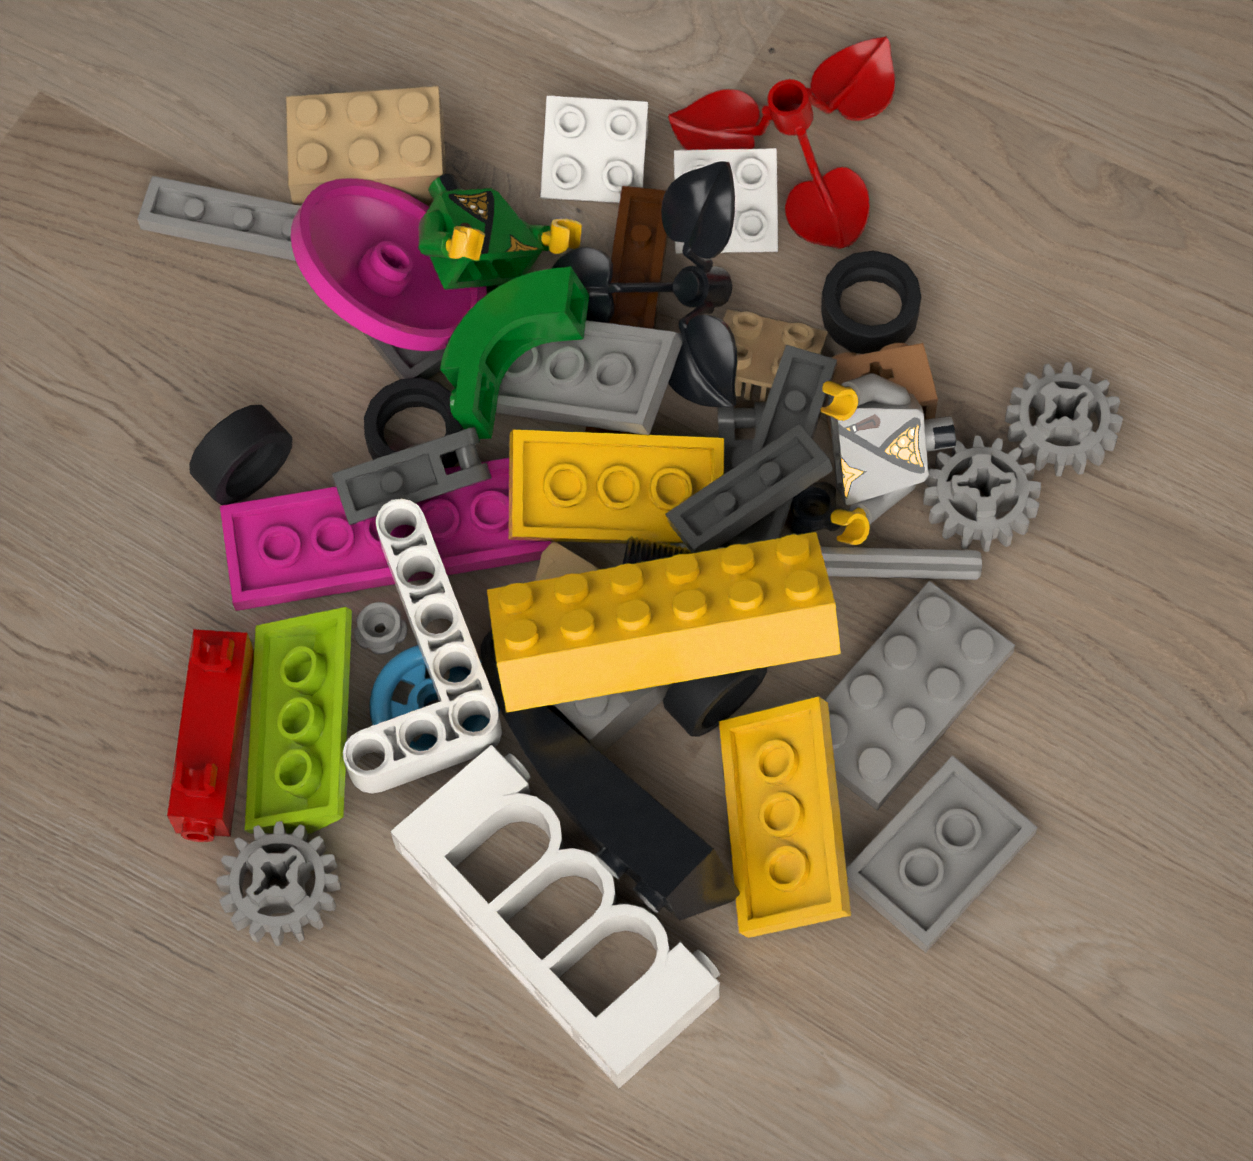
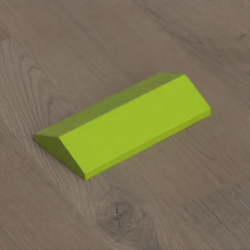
[244,607,352,834]

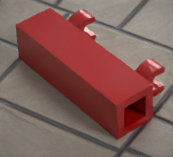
[167,629,254,842]

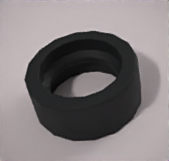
[821,250,921,354]
[364,377,464,468]
[189,405,292,505]
[663,667,767,737]

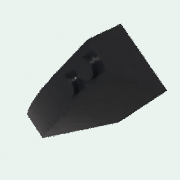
[481,656,740,921]

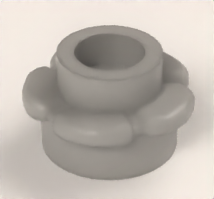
[354,602,407,654]

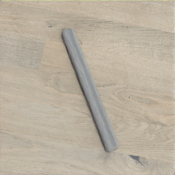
[665,543,982,580]

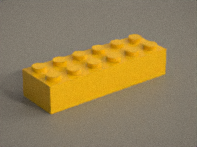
[487,532,841,712]

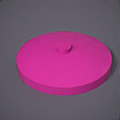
[291,178,487,351]

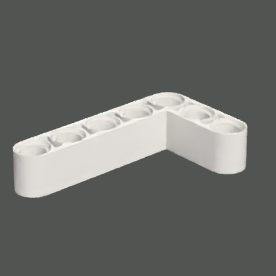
[343,498,502,794]

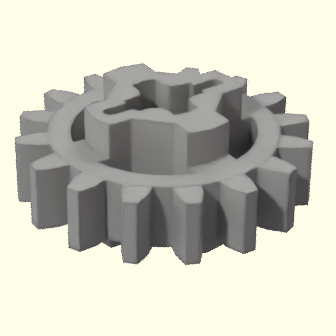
[1005,362,1123,476]
[923,436,1041,552]
[216,821,341,946]

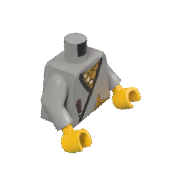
[820,373,956,545]

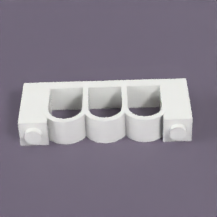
[390,745,720,1088]

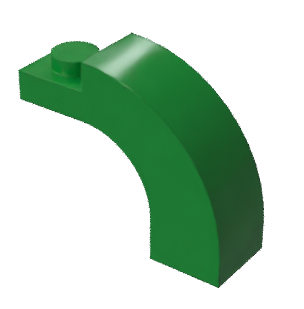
[440,267,589,439]

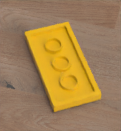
[509,429,724,544]
[719,696,851,938]

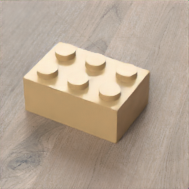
[286,86,446,207]

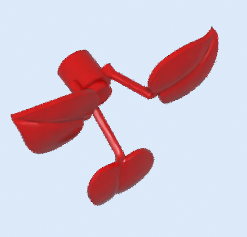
[668,37,896,249]

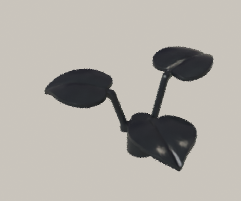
[551,161,738,407]

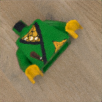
[418,174,582,290]

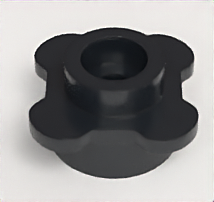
[790,482,842,535]

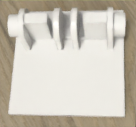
[540,96,649,203]
[674,148,778,254]

